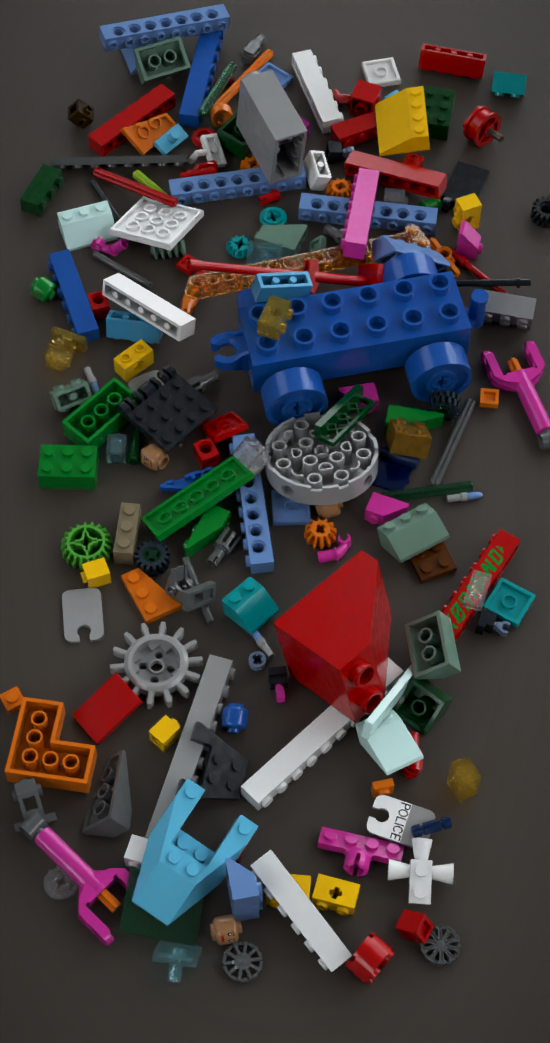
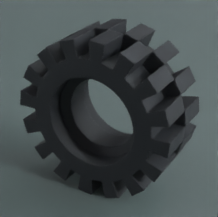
[531,196,550,228]

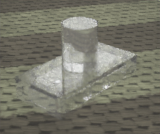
[462,569,492,611]

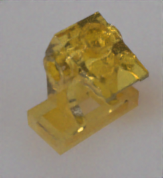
[44,326,88,372]

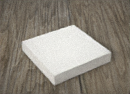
[361,57,401,87]

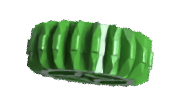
[61,521,113,571]

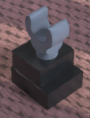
[325,141,354,164]
[475,608,511,637]

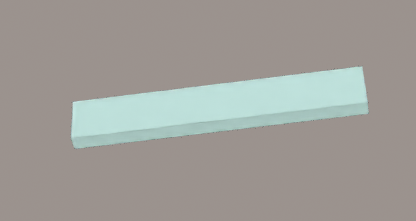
[361,664,414,740]

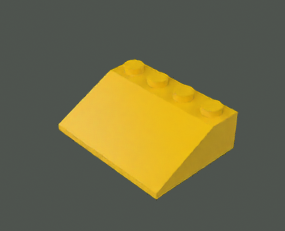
[375,86,430,156]

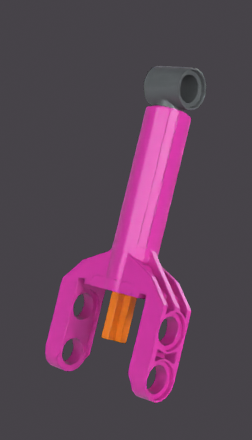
[480,340,550,450]
[19,812,137,946]

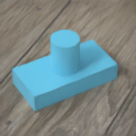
[153,123,189,155]

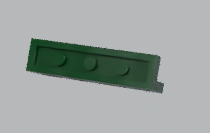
[314,384,376,447]

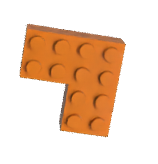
[5,697,97,794]

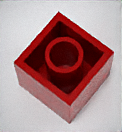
[349,80,382,116]

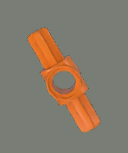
[427,237,460,279]

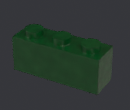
[20,164,64,217]

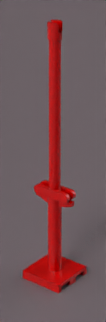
[186,259,384,294]

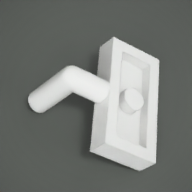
[188,133,227,168]

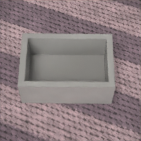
[483,289,536,329]

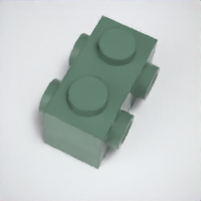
[49,378,92,412]

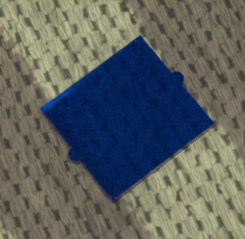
[372,459,412,495]

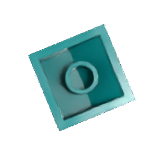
[491,71,527,98]
[221,577,280,635]

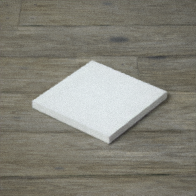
[109,196,204,251]

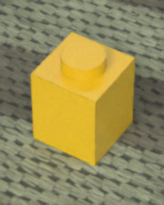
[80,557,112,588]
[148,715,181,752]

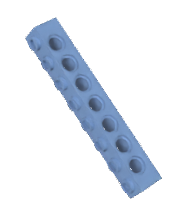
[99,4,230,52]
[168,164,307,205]
[298,193,438,235]
[229,433,274,574]

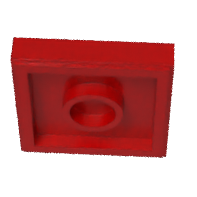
[200,411,249,443]

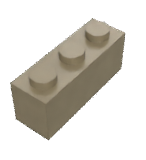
[113,502,142,565]

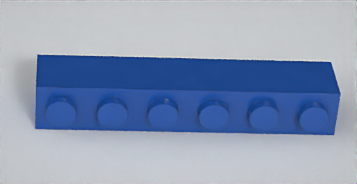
[47,249,100,345]

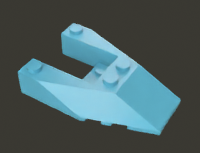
[131,778,259,926]

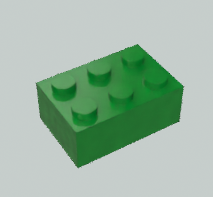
[38,444,99,490]

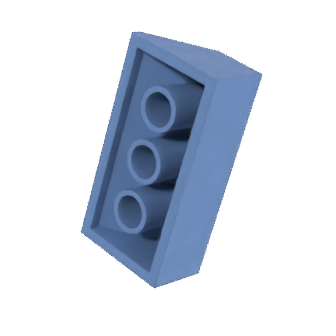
[372,235,450,272]

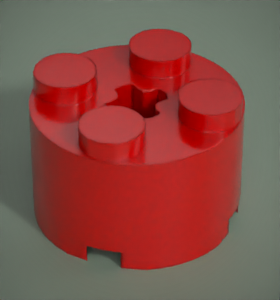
[345,932,395,984]

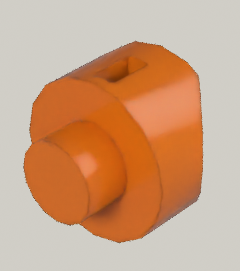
[210,103,233,128]

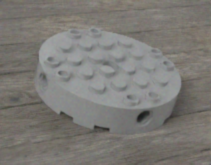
[264,412,378,505]

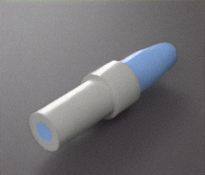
[84,367,100,394]
[446,492,483,503]
[252,630,275,659]

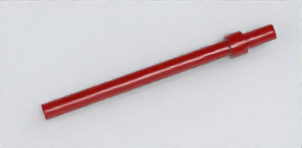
[451,249,509,294]

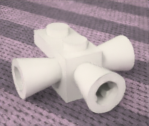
[388,838,454,905]

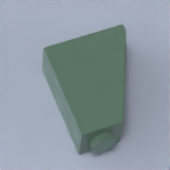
[254,224,307,261]

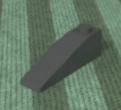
[82,750,132,837]

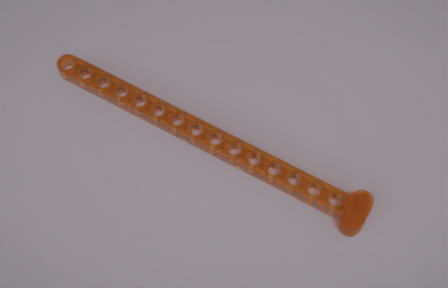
[185,224,431,299]

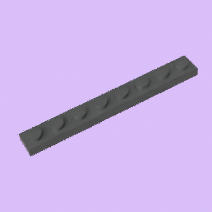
[51,154,188,169]

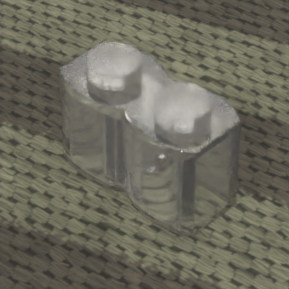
[232,436,272,476]

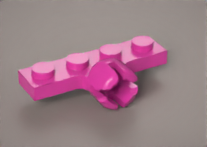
[317,826,405,877]

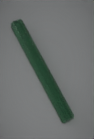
[198,62,237,118]
[380,481,473,501]

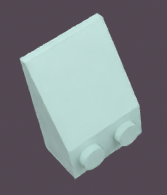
[355,709,424,775]

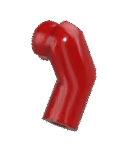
[332,89,351,105]

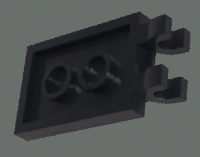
[441,161,490,213]

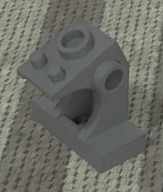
[165,564,216,612]
[12,778,57,832]

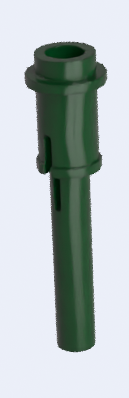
[126,427,142,465]

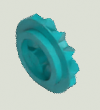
[259,207,287,225]
[226,234,254,258]

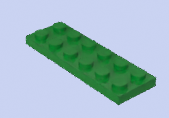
[140,455,255,542]

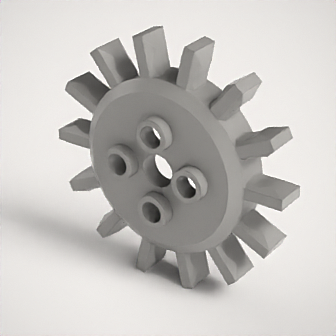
[110,621,203,710]

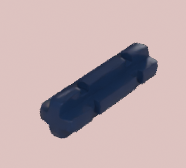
[411,816,452,838]

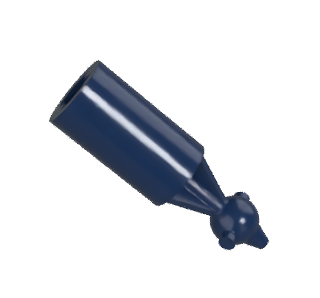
[377,442,420,470]

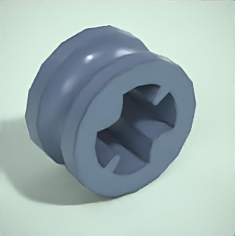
[249,651,267,672]

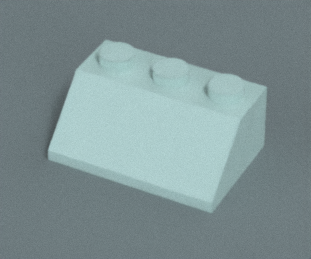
[57,200,118,251]

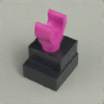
[268,666,288,703]

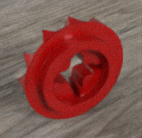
[191,128,216,149]

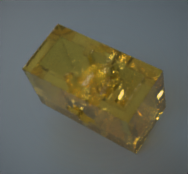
[257,295,294,341]
[447,757,481,803]

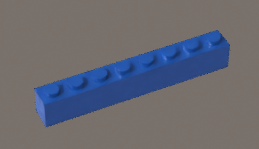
[179,30,225,128]

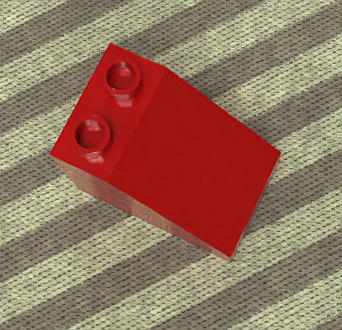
[273,550,392,723]

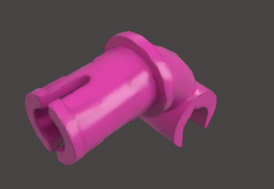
[91,237,128,257]
[317,533,351,564]

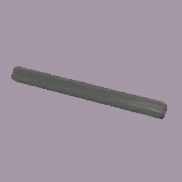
[429,398,476,488]

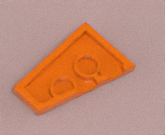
[120,113,176,155]
[121,568,182,624]

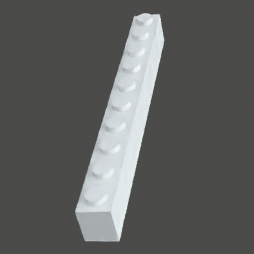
[241,657,404,811]

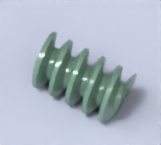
[150,239,186,260]

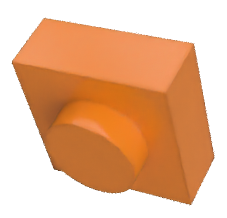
[479,388,499,409]
[0,686,23,714]
[371,778,394,798]

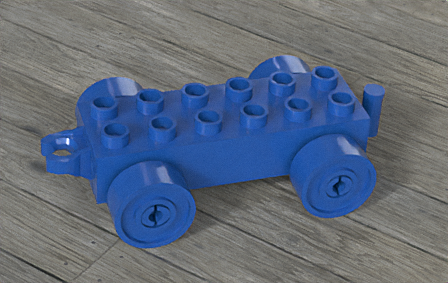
[210,252,489,426]

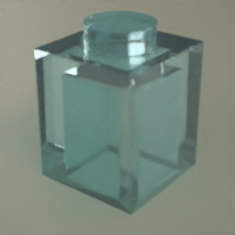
[106,433,128,463]

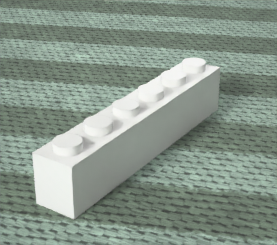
[292,49,344,134]
[102,273,196,341]
[250,849,352,972]

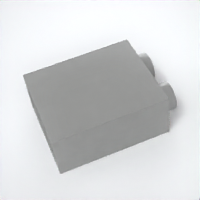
[236,70,308,185]

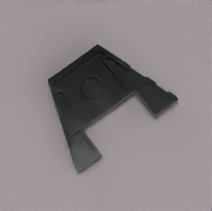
[175,721,249,801]

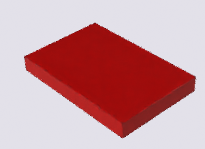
[72,673,143,745]

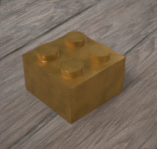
[385,418,432,459]

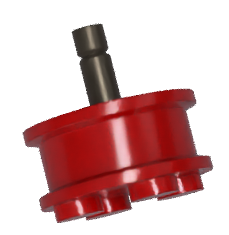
[463,106,504,147]

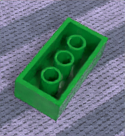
[62,377,139,448]

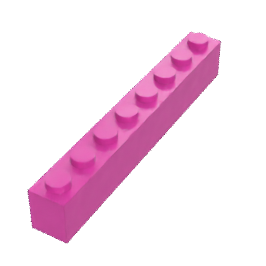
[340,168,380,260]

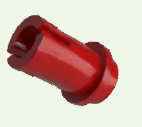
[258,189,281,207]

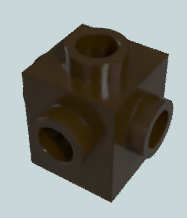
[68,99,94,129]

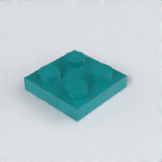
[483,577,536,628]

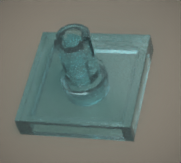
[245,241,284,277]
[152,940,203,982]

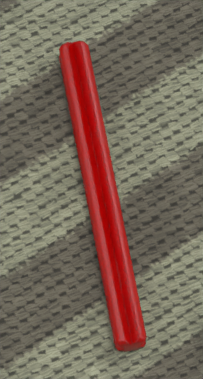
[93,168,178,207]

